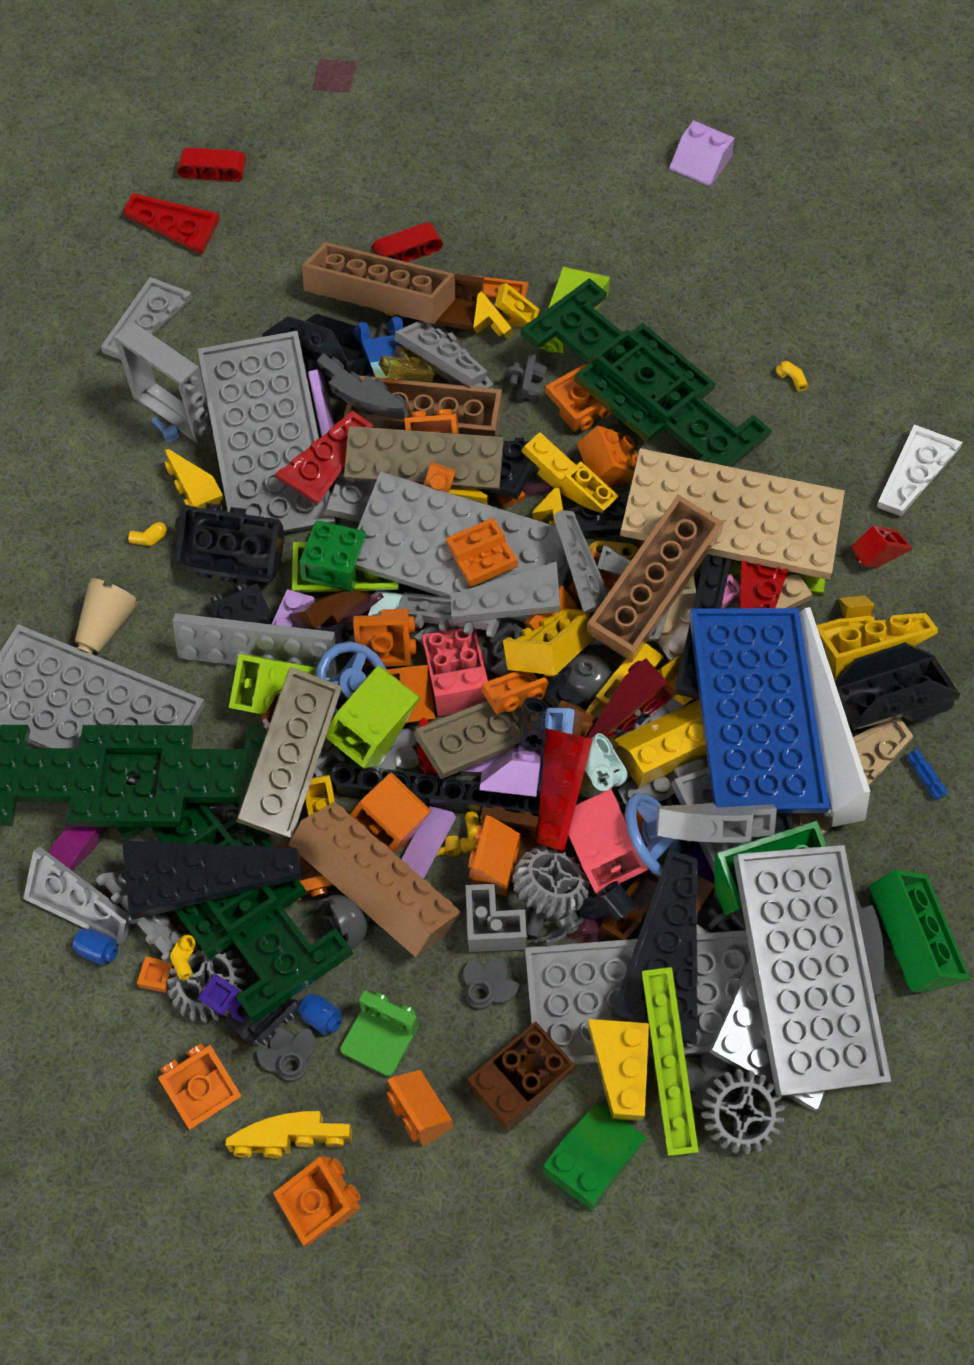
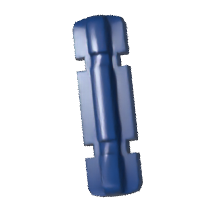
[906,749,948,800]

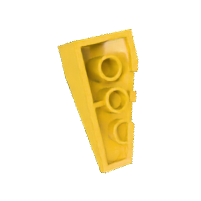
[816,613,938,682]

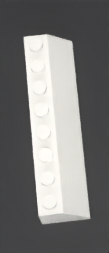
[799,607,870,827]

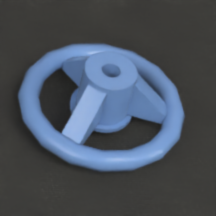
[315,641,387,718]
[625,793,682,876]

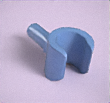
[151,417,180,443]

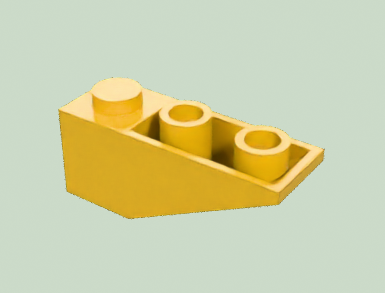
[164,449,226,510]

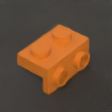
[481,671,548,715]

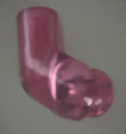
[523,478,550,495]
[579,919,600,943]

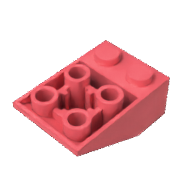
[422,627,488,717]
[569,789,649,894]

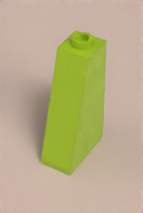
[541,267,610,353]

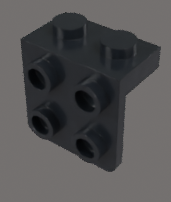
[207,581,274,625]
[223,999,300,1046]

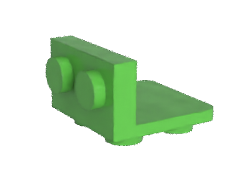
[340,990,419,1077]

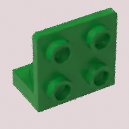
[299,520,366,592]

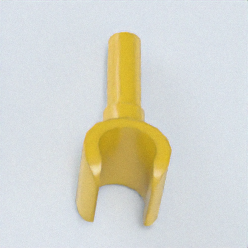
[436,836,461,857]

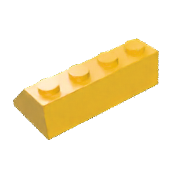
[611,700,707,788]

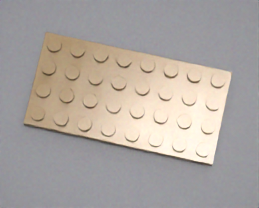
[620,448,845,580]

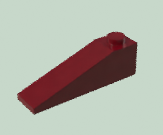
[587,658,677,742]

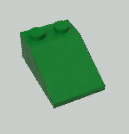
[543,1101,647,1212]

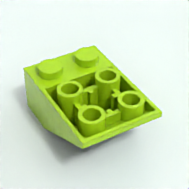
[229,654,316,714]
[325,666,421,768]

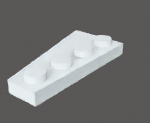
[877,425,962,516]

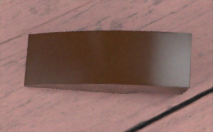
[289,590,371,630]
[597,869,660,942]

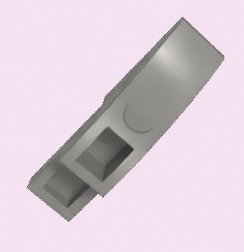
[656,803,777,843]

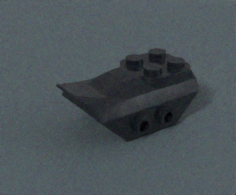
[262,314,370,376]
[172,503,285,583]
[835,642,960,732]

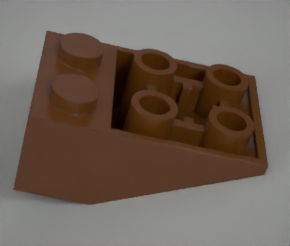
[467,1021,576,1134]

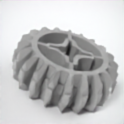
[512,846,590,920]
[167,945,247,1023]
[701,1069,785,1154]

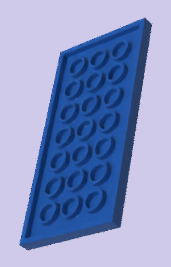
[689,608,830,814]

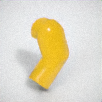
[776,361,808,392]
[129,522,167,546]
[459,811,480,853]
[170,935,196,981]

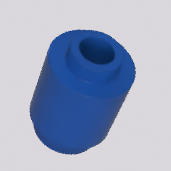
[73,928,118,966]
[298,993,343,1035]

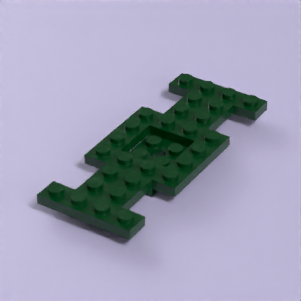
[520,278,772,467]
[0,725,267,828]
[116,803,353,1023]

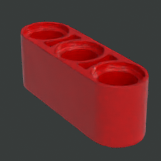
[177,148,247,182]
[370,222,443,262]

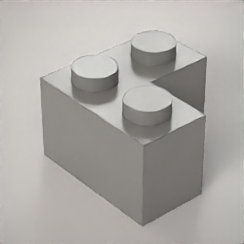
[466,884,527,952]

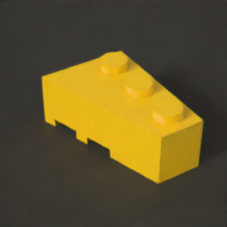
[503,608,593,677]
[587,1019,649,1121]

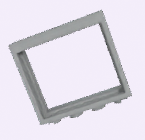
[114,321,212,443]

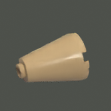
[75,578,139,654]

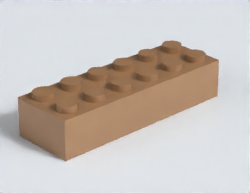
[302,242,455,324]
[344,376,503,437]
[587,494,724,662]
[288,802,461,957]

